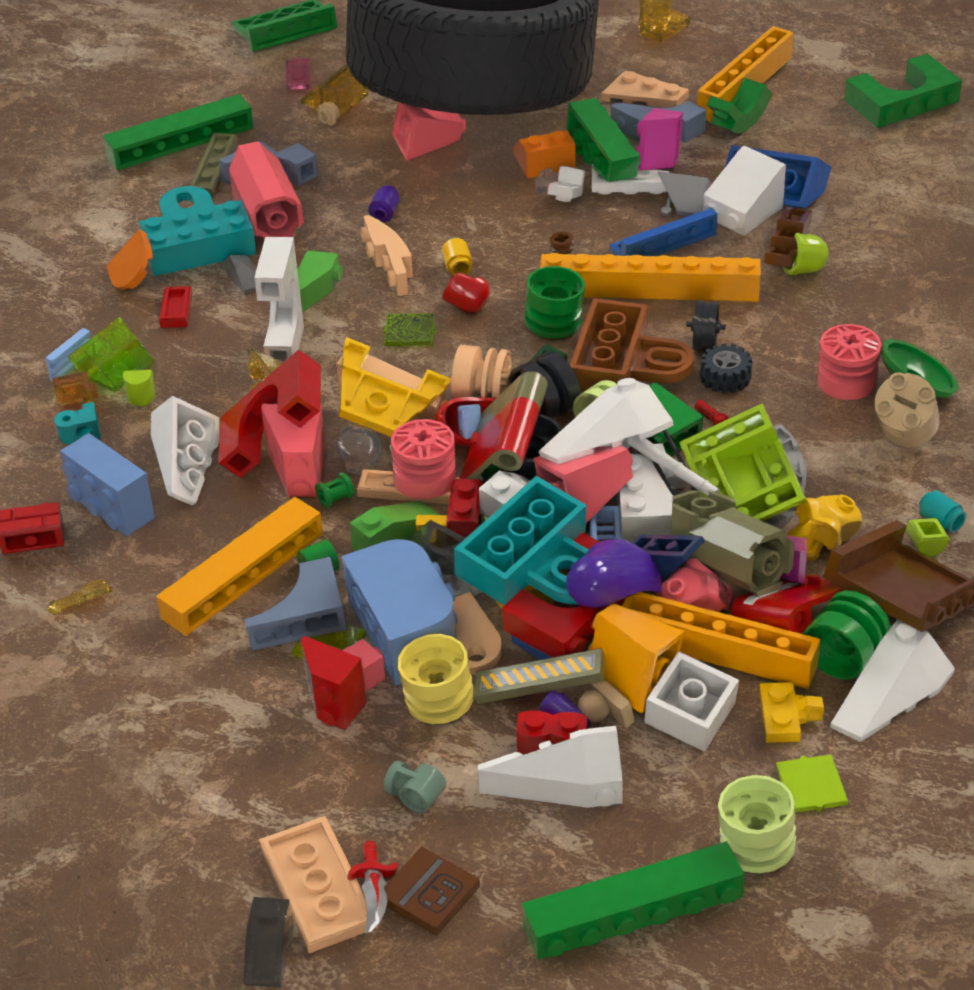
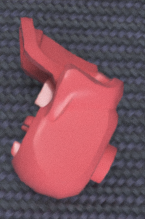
[655,558,733,612]

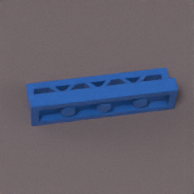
[610,208,718,256]

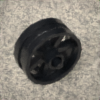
[686,299,726,351]

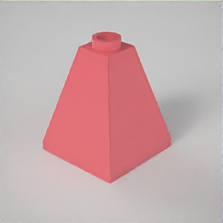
[392,102,466,160]

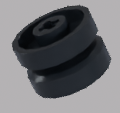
[509,351,581,420]

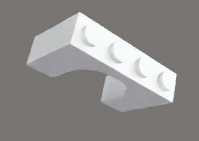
[254,237,304,368]

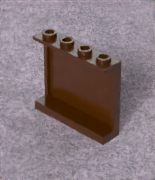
[823,520,974,632]

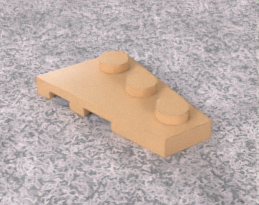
[601,71,689,108]

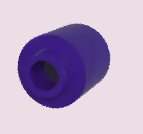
[368,185,400,222]

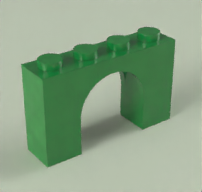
[844,53,962,128]

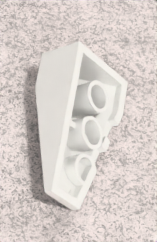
[151,396,219,506]
[477,726,623,808]

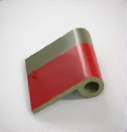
[459,372,548,479]

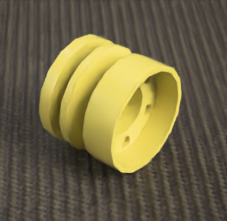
[398,634,474,724]

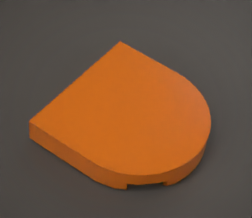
[106,229,153,290]

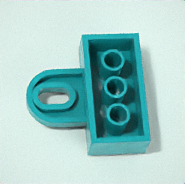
[138,186,257,276]
[454,476,588,605]

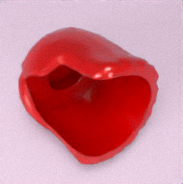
[442,273,490,313]

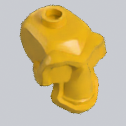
[787,495,862,561]

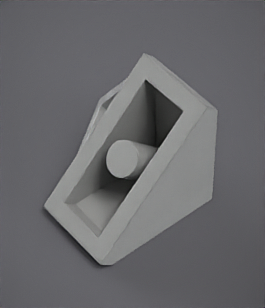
[658,171,712,216]

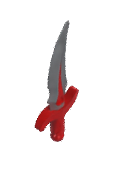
[347,841,398,933]

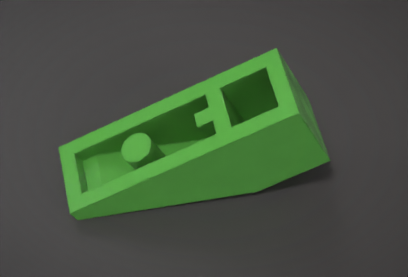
[297,250,343,312]
[349,501,440,551]

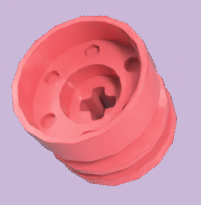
[817,324,882,400]
[391,419,456,499]

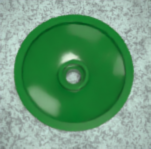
[880,339,959,399]

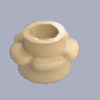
[317,102,340,126]

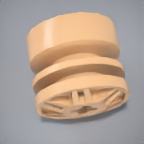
[451,344,513,399]

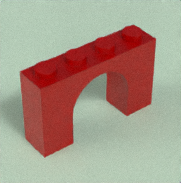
[218,350,321,478]
[502,532,643,658]

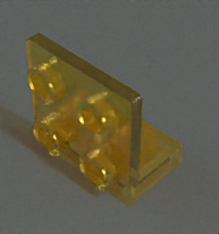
[639,0,690,43]

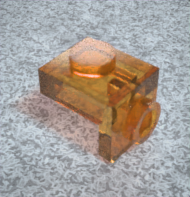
[52,371,98,407]

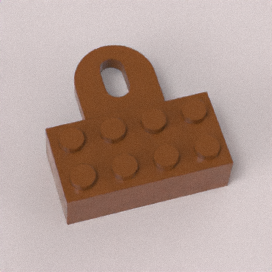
[570,298,694,394]

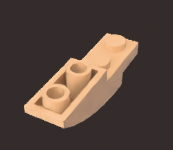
[360,215,413,296]

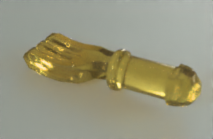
[47,579,113,615]

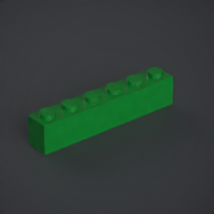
[102,94,254,170]
[521,841,745,960]

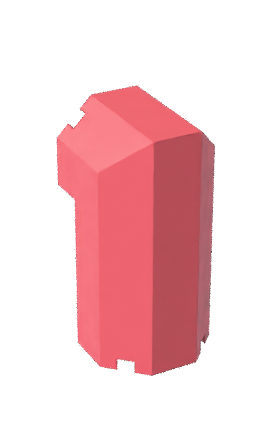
[229,141,304,240]

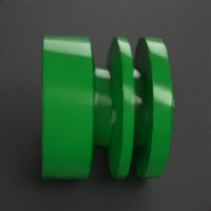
[524,266,585,339]
[803,590,891,680]

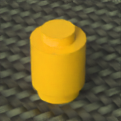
[442,238,473,276]

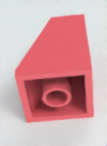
[261,404,326,497]
[534,445,633,523]

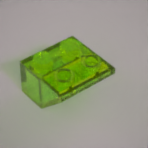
[68,317,155,392]

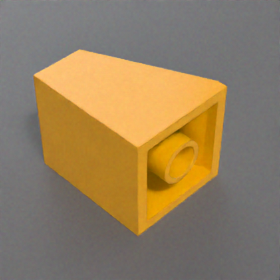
[587,603,684,713]

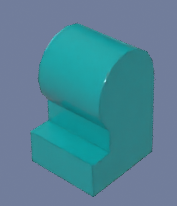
[54,402,101,444]

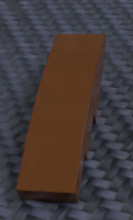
[764,207,813,267]

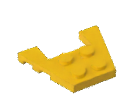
[339,337,451,437]

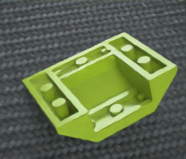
[679,404,806,521]

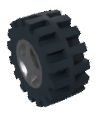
[700,344,752,394]

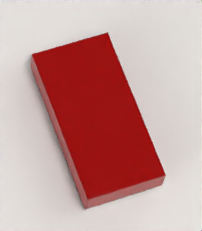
[159,286,192,328]

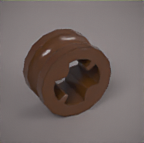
[550,232,574,254]

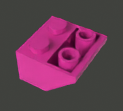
[636,108,683,170]

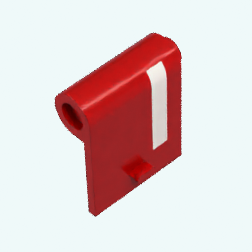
[731,574,845,634]

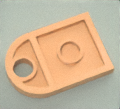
[453,592,502,675]

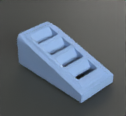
[588,506,622,541]

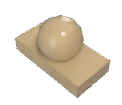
[577,679,635,728]

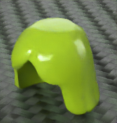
[783,233,829,275]

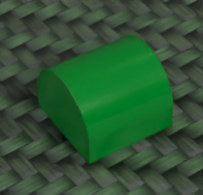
[296,539,340,570]

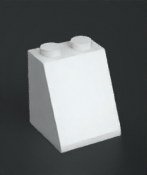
[703,146,786,236]

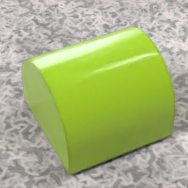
[123,370,156,406]
[906,518,950,557]

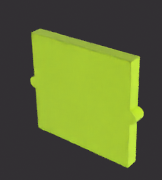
[776,754,848,813]

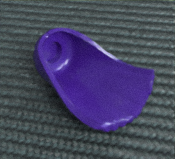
[566,539,662,608]

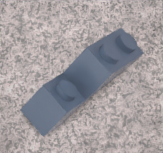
[611,101,706,143]
[219,140,318,186]

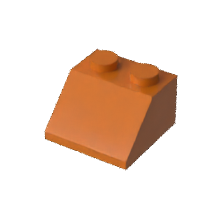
[512,130,576,178]

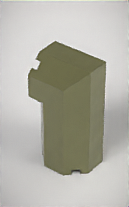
[671,491,795,596]

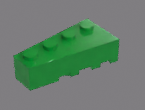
[565,98,641,182]

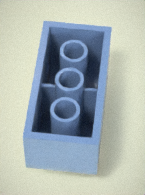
[342,539,457,686]

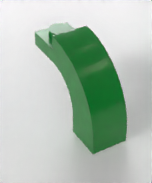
[707,78,773,133]

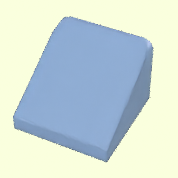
[458,404,481,439]

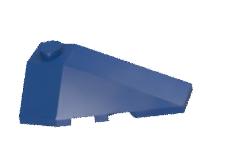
[724,145,832,209]

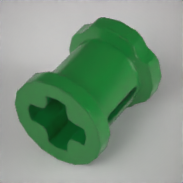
[315,472,355,509]

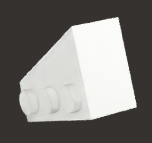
[617,454,673,543]

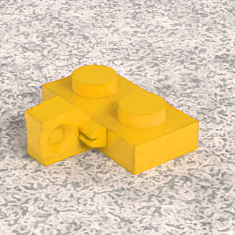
[759,682,824,743]

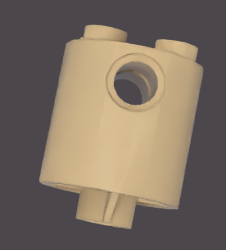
[875,372,940,448]

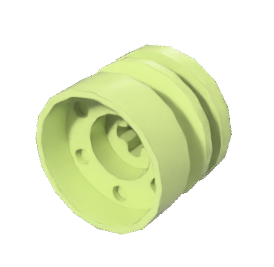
[718,775,796,874]

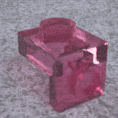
[286,57,312,90]

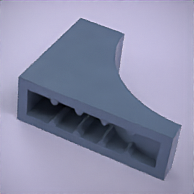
[245,557,347,651]

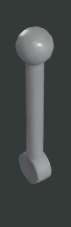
[661,195,672,217]

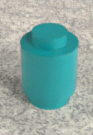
[919,490,967,533]

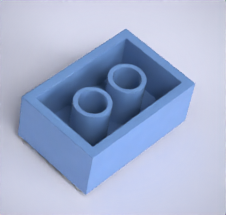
[60,433,155,537]

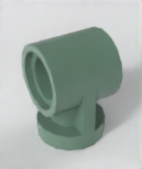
[383,761,446,813]

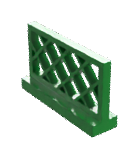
[231,0,338,52]

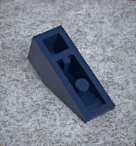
[632,534,705,583]

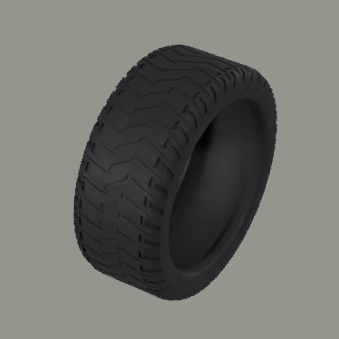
[346,0,599,115]

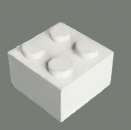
[644,651,739,752]

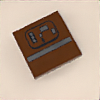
[384,847,480,936]

